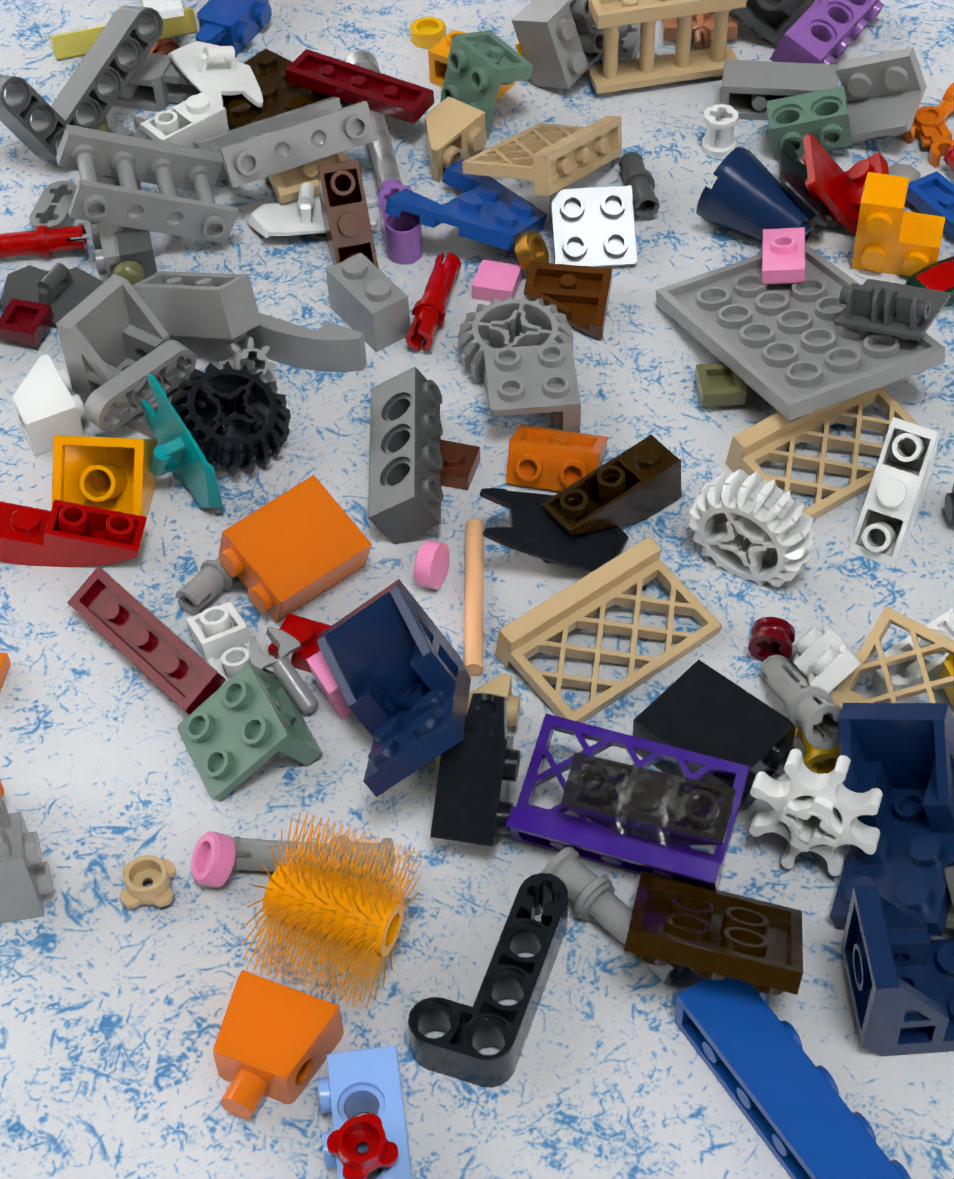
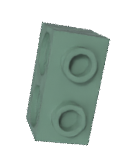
[766,86,853,161]

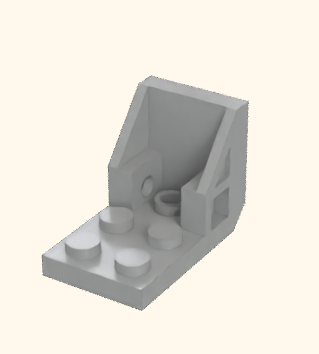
[56,274,211,439]

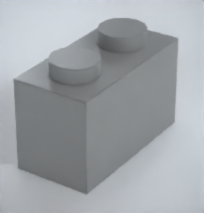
[326,253,410,352]

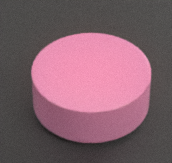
[414,540,450,590]
[191,831,236,888]

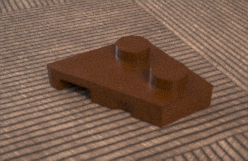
[524,262,612,339]

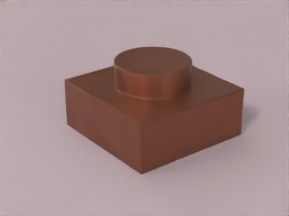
[440,439,480,491]

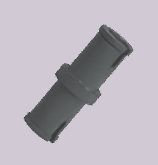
[619,152,660,218]

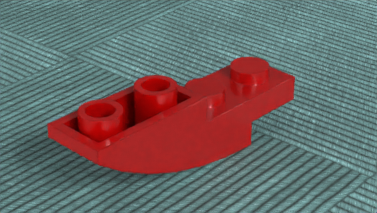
[0,499,147,567]

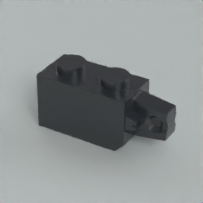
[430,693,521,847]

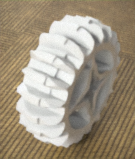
[688,468,817,588]

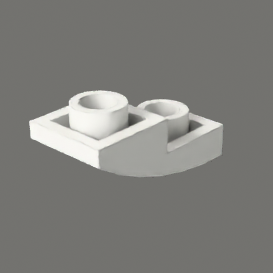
[186,601,271,688]
[793,623,861,694]

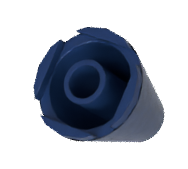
[696,147,814,243]

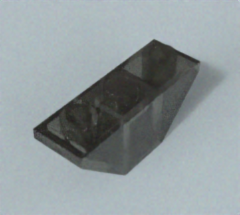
[561,752,736,846]

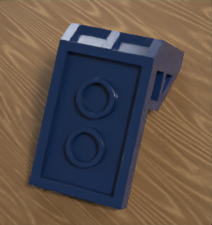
[317,579,471,797]
[830,703,954,937]
[841,885,954,1057]

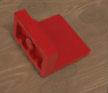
[802,133,889,236]

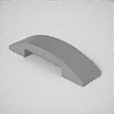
[238,313,367,372]

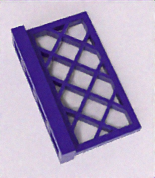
[506,713,750,890]

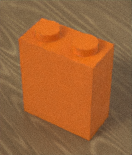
[219,475,372,623]

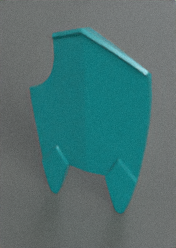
[140,373,223,510]

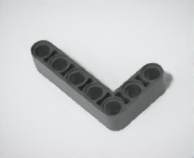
[0,5,163,162]

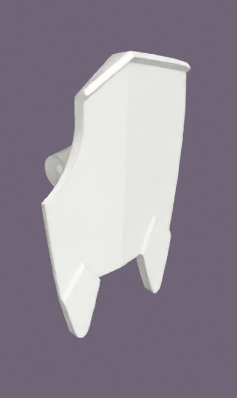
[168,41,263,107]
[247,182,378,238]

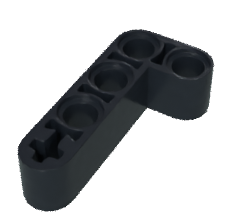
[408,873,568,1088]

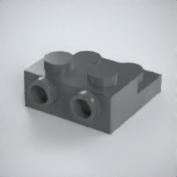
[729,0,816,46]

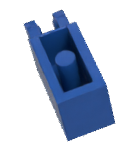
[195,0,272,57]

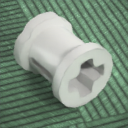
[702,104,739,157]

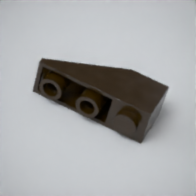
[542,435,682,536]

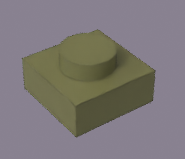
[695,363,747,407]

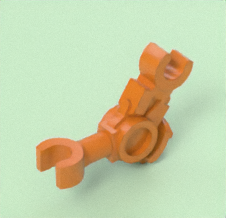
[902,83,954,168]

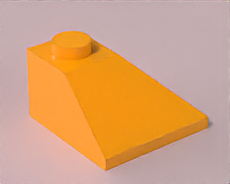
[52,435,158,517]

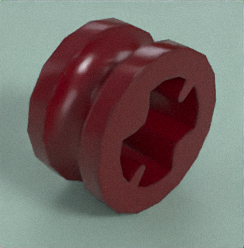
[748,617,796,662]

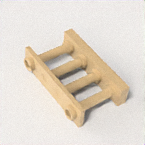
[587,0,747,94]

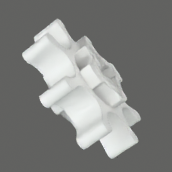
[749,749,883,876]

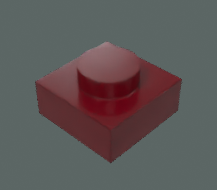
[0,298,54,347]

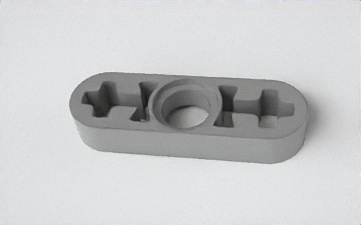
[84,340,196,432]

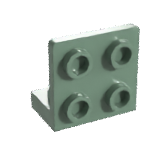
[440,30,534,138]
[177,663,323,801]

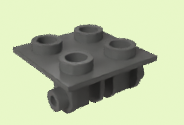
[834,278,951,341]

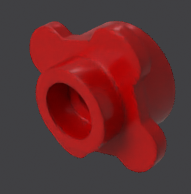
[327,1113,399,1179]

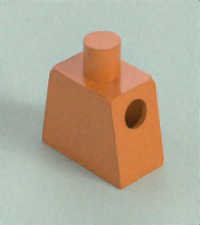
[213,970,344,1119]

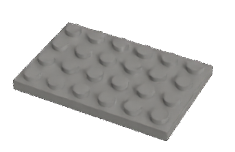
[656,244,945,421]

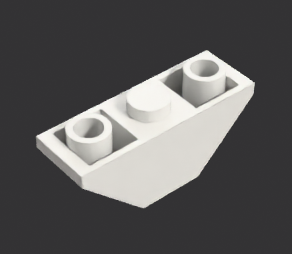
[848,417,940,567]

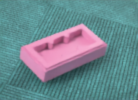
[762,227,806,285]

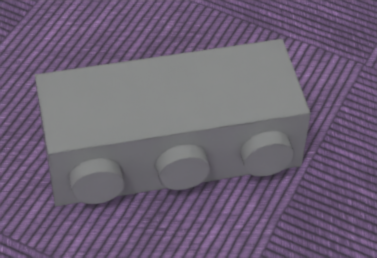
[721,59,839,120]
[132,271,262,344]

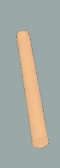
[464,519,484,676]

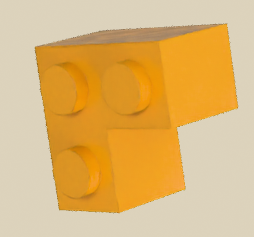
[851,172,945,278]

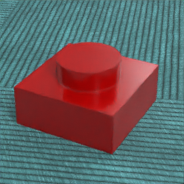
[268,613,331,673]

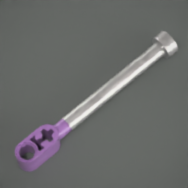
[344,51,423,265]

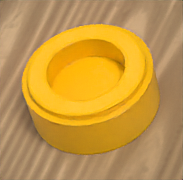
[410,17,446,49]

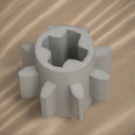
[219,337,276,383]

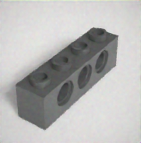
[368,367,443,544]

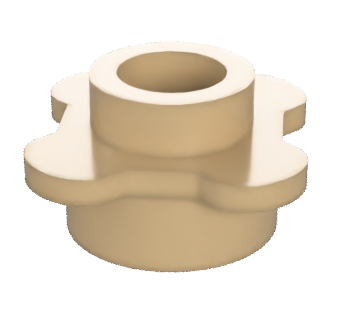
[120,855,176,908]

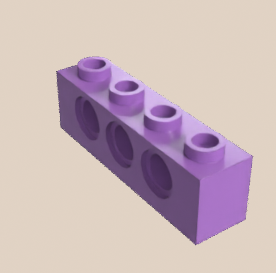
[770,0,884,64]

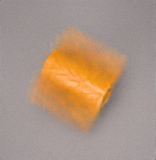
[241,811,421,1011]

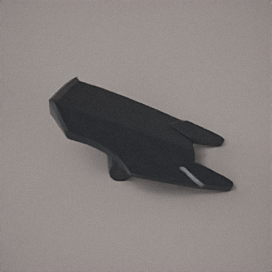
[779,140,830,227]
[480,488,629,572]

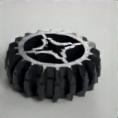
[171,361,291,477]

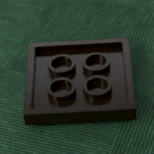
[195,49,346,131]
[624,871,803,995]

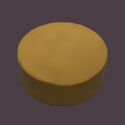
[515,230,549,273]

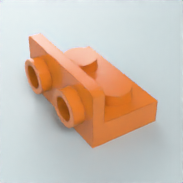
[506,424,608,492]

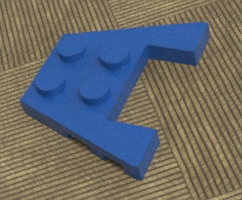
[384,159,548,251]

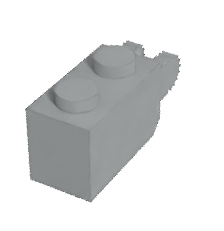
[97,52,200,112]
[0,797,52,924]

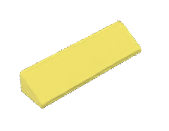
[49,8,197,60]

